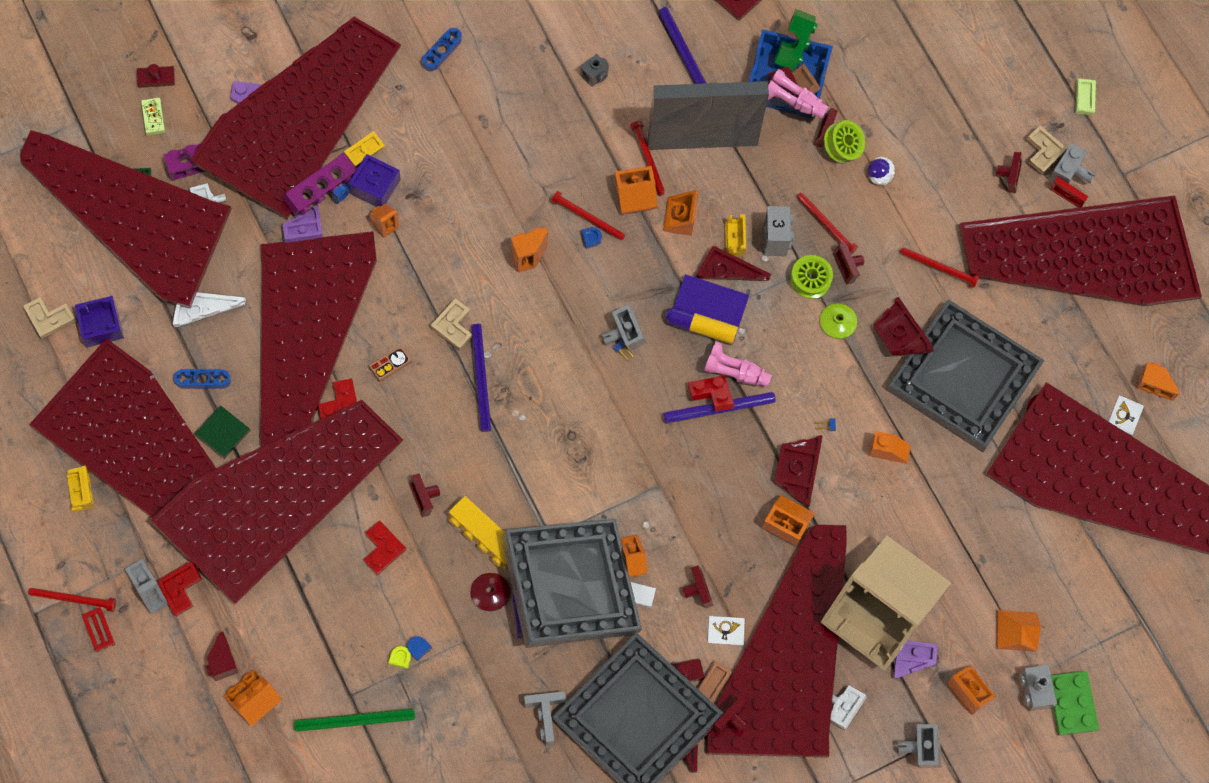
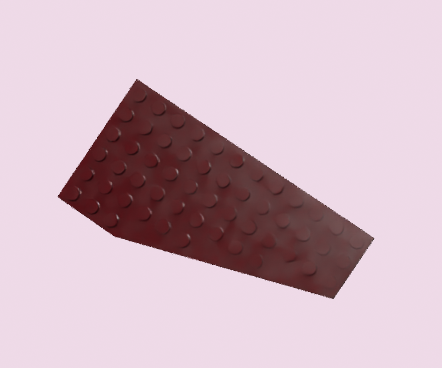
[190,16,401,220]
[959,195,1202,306]
[29,338,217,518]
[986,382,1209,555]
[150,400,403,605]

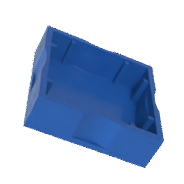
[749,29,833,119]

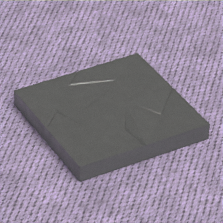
[647,81,769,150]
[886,299,1045,452]
[501,519,642,648]
[552,632,724,783]

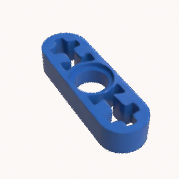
[422,28,462,71]
[174,369,231,389]

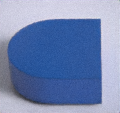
[332,184,350,205]
[581,227,602,249]
[408,636,432,661]

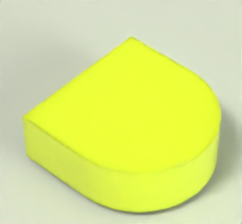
[388,646,411,670]

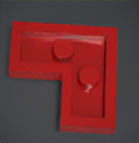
[688,376,734,412]
[318,378,357,419]
[364,521,406,576]
[157,562,203,616]

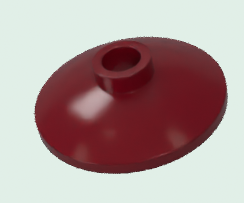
[471,573,510,612]

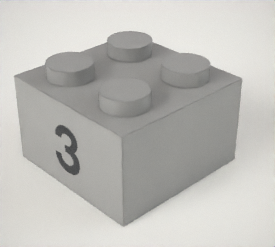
[764,206,794,256]

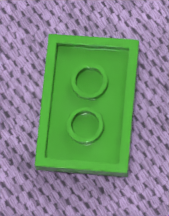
[1051,671,1100,736]

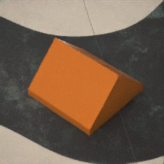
[663,190,699,236]
[947,665,996,715]

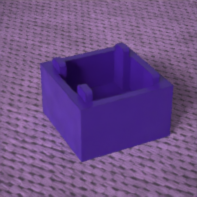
[348,154,401,207]
[75,296,124,348]

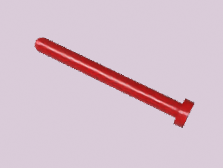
[630,121,665,196]
[551,191,625,240]
[797,193,858,255]
[900,248,980,288]
[28,588,116,612]

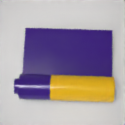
[665,274,749,345]

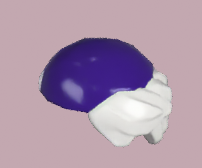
[867,157,895,185]

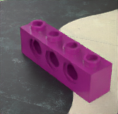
[163,143,204,181]
[282,153,357,216]

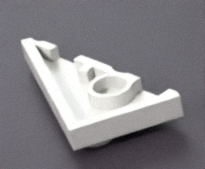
[173,292,246,327]

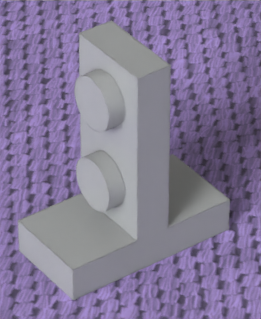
[125,559,168,614]
[524,691,566,746]

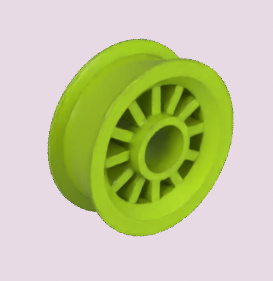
[824,120,865,163]
[790,255,833,299]

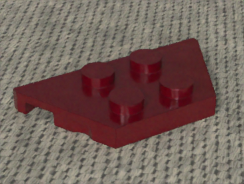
[874,297,934,356]
[774,435,823,507]

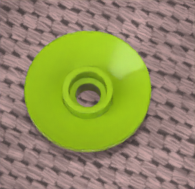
[820,303,857,339]

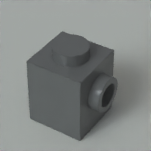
[580,54,609,87]

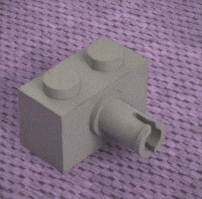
[1050,143,1096,184]
[602,305,648,351]
[1019,665,1057,712]
[898,724,941,768]

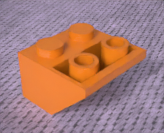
[614,166,658,214]
[511,227,548,273]
[762,495,815,547]
[223,669,282,727]

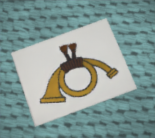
[1109,395,1144,435]
[708,616,745,645]

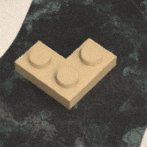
[1027,126,1067,174]
[23,297,76,339]
[431,298,472,350]

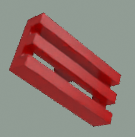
[1049,176,1089,208]
[82,607,116,652]

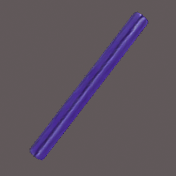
[659,7,706,84]
[471,323,491,432]
[664,392,776,424]

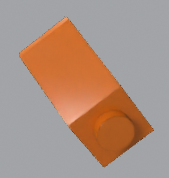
[370,204,399,238]
[1137,362,1179,401]
[869,431,911,464]
[620,534,648,577]

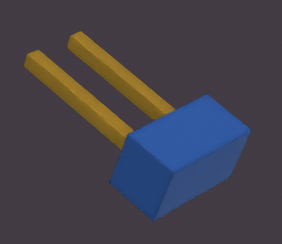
[613,340,634,361]
[815,418,836,431]

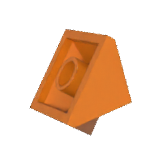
[997,610,1041,652]

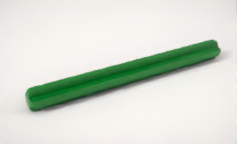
[294,708,415,732]

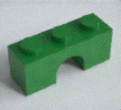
[774,9,818,71]

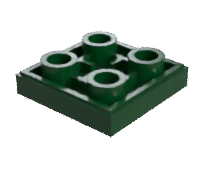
[195,405,251,459]

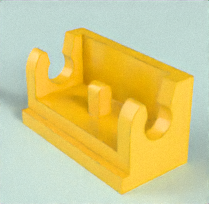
[344,131,385,167]
[725,214,746,257]
[67,466,94,512]

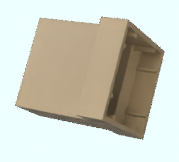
[821,535,951,671]

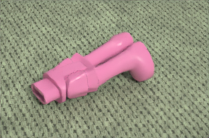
[768,69,828,119]
[704,341,772,387]

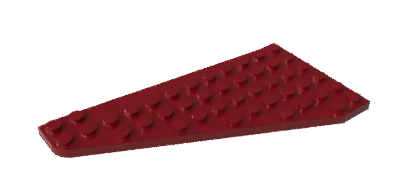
[20,130,232,308]
[261,231,377,448]
[707,525,847,758]

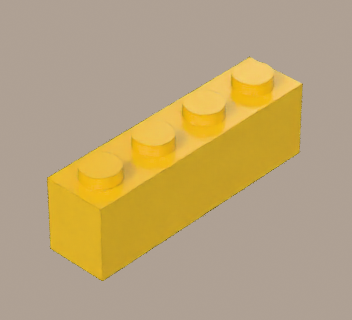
[449,496,508,570]

